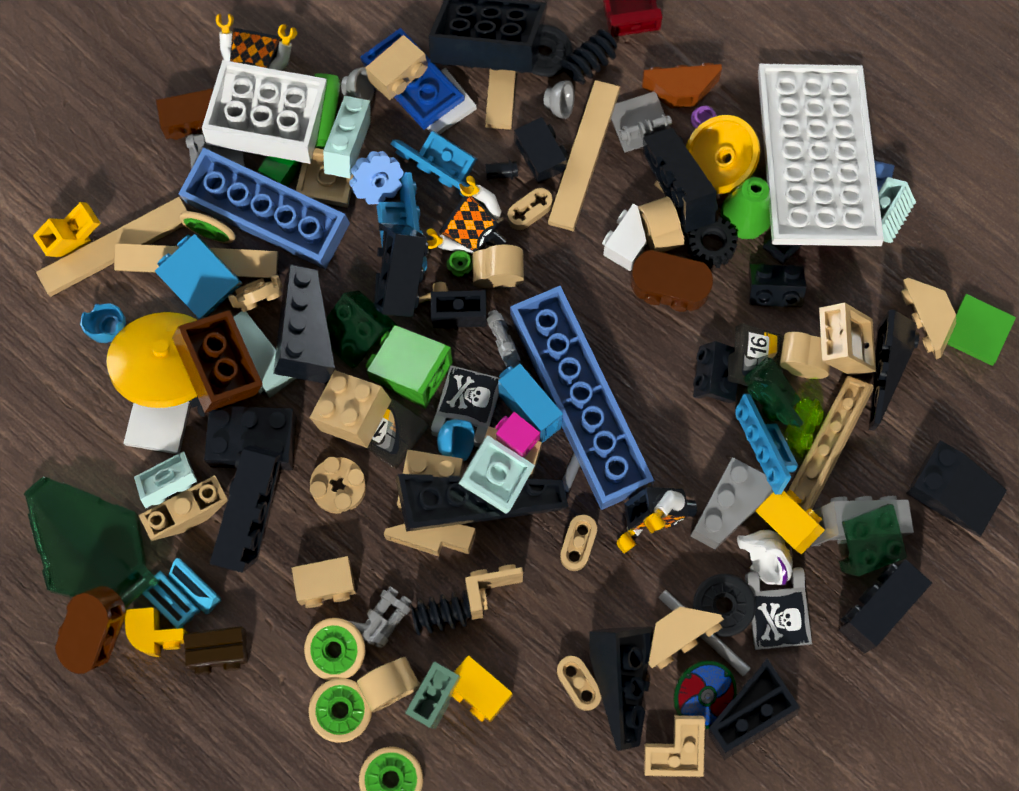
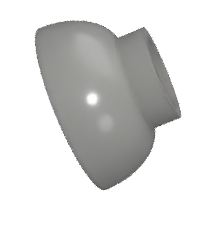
[341,67,374,102]
[544,81,574,119]

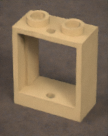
[819,303,876,376]

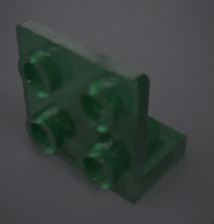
[326,290,397,368]
[743,357,804,428]
[839,504,907,576]

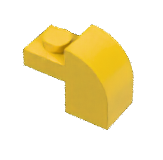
[33,202,101,257]
[125,607,189,657]

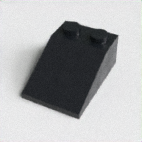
[906,440,1007,537]

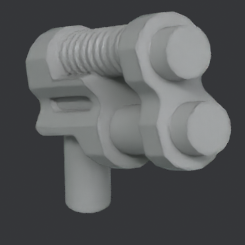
[487,310,521,368]
[349,586,412,648]

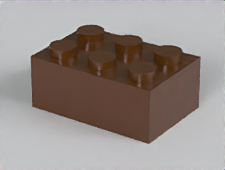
[172,310,263,413]

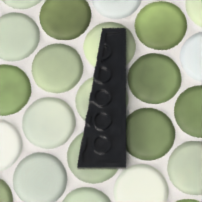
[395,474,569,532]

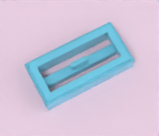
[140,571,200,629]

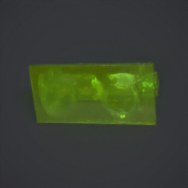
[783,398,824,458]

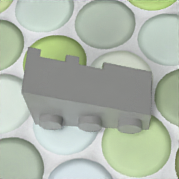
[691,457,773,549]
[811,496,914,546]

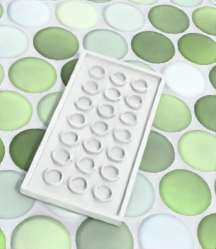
[758,64,884,246]

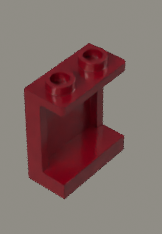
[603,0,662,37]

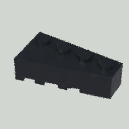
[273,265,335,384]
[210,445,282,573]

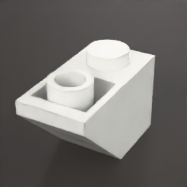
[602,204,646,271]

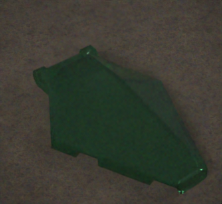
[24,476,160,609]

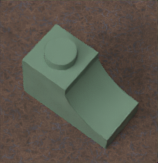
[405,661,461,729]

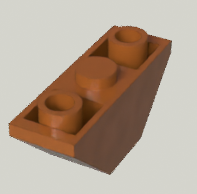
[642,63,722,108]

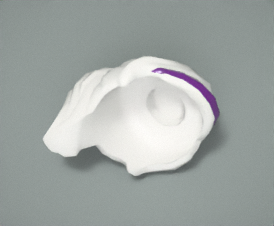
[737,530,793,585]

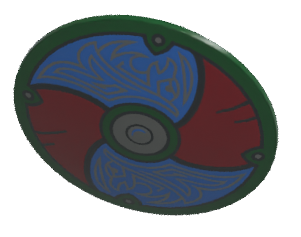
[674,661,737,729]

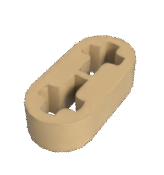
[508,188,552,230]

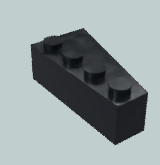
[643,127,718,233]

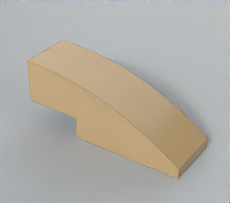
[384,524,476,556]

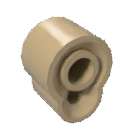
[638,197,684,253]
[472,245,524,288]
[780,332,830,379]
[357,657,421,712]

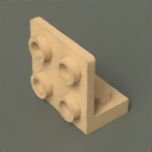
[465,564,523,620]

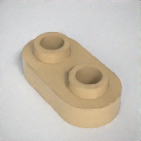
[560,515,597,571]
[557,656,601,711]

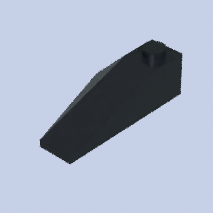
[869,309,919,431]
[589,626,653,751]

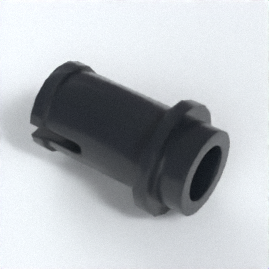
[485,159,518,180]

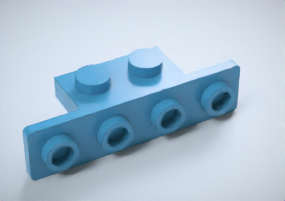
[390,131,477,197]
[376,172,427,272]
[735,394,798,495]

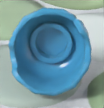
[80,303,126,343]
[437,419,475,461]

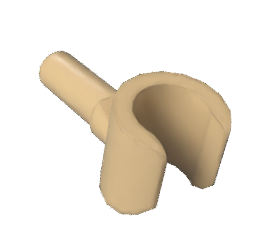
[419,282,448,304]

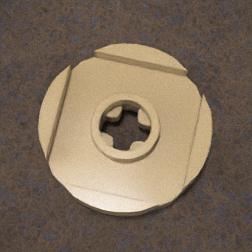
[228,275,283,312]
[310,457,366,514]

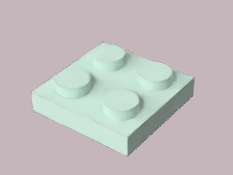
[458,435,535,514]
[134,451,197,508]

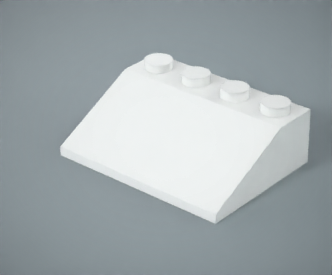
[202,60,327,164]

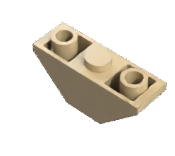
[901,278,956,359]
[139,475,228,541]
[648,607,724,670]

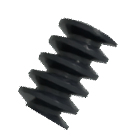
[561,29,617,85]
[410,590,472,636]

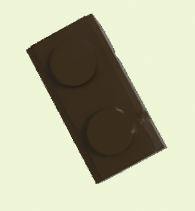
[184,626,248,675]

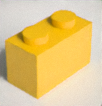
[755,489,825,554]
[452,655,513,722]

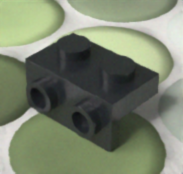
[749,264,806,307]
[693,341,741,403]

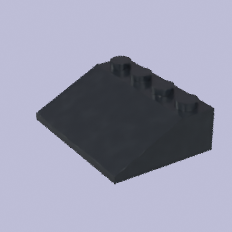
[428,0,547,73]

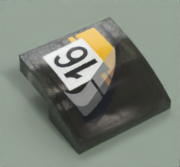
[728,323,784,393]
[364,398,429,469]

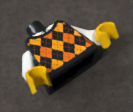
[216,14,297,71]
[426,176,508,253]
[616,487,697,553]

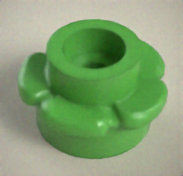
[447,251,473,276]

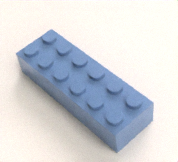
[178,147,350,270]

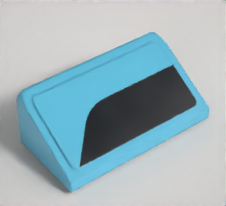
[168,558,222,614]

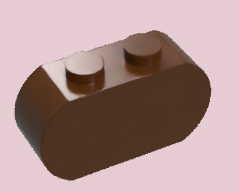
[631,250,713,312]
[55,586,126,674]

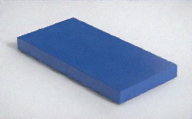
[360,28,465,130]

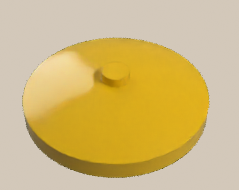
[107,312,197,408]

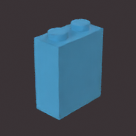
[155,234,243,319]
[498,364,563,443]

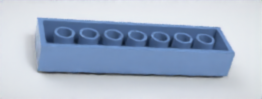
[510,286,654,510]

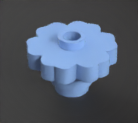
[349,151,403,205]

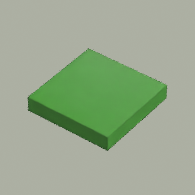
[947,294,1016,366]

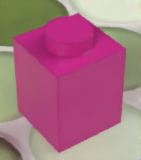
[495,412,540,458]

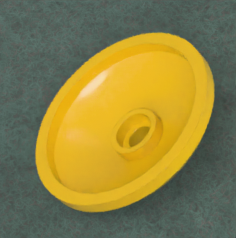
[686,115,760,194]

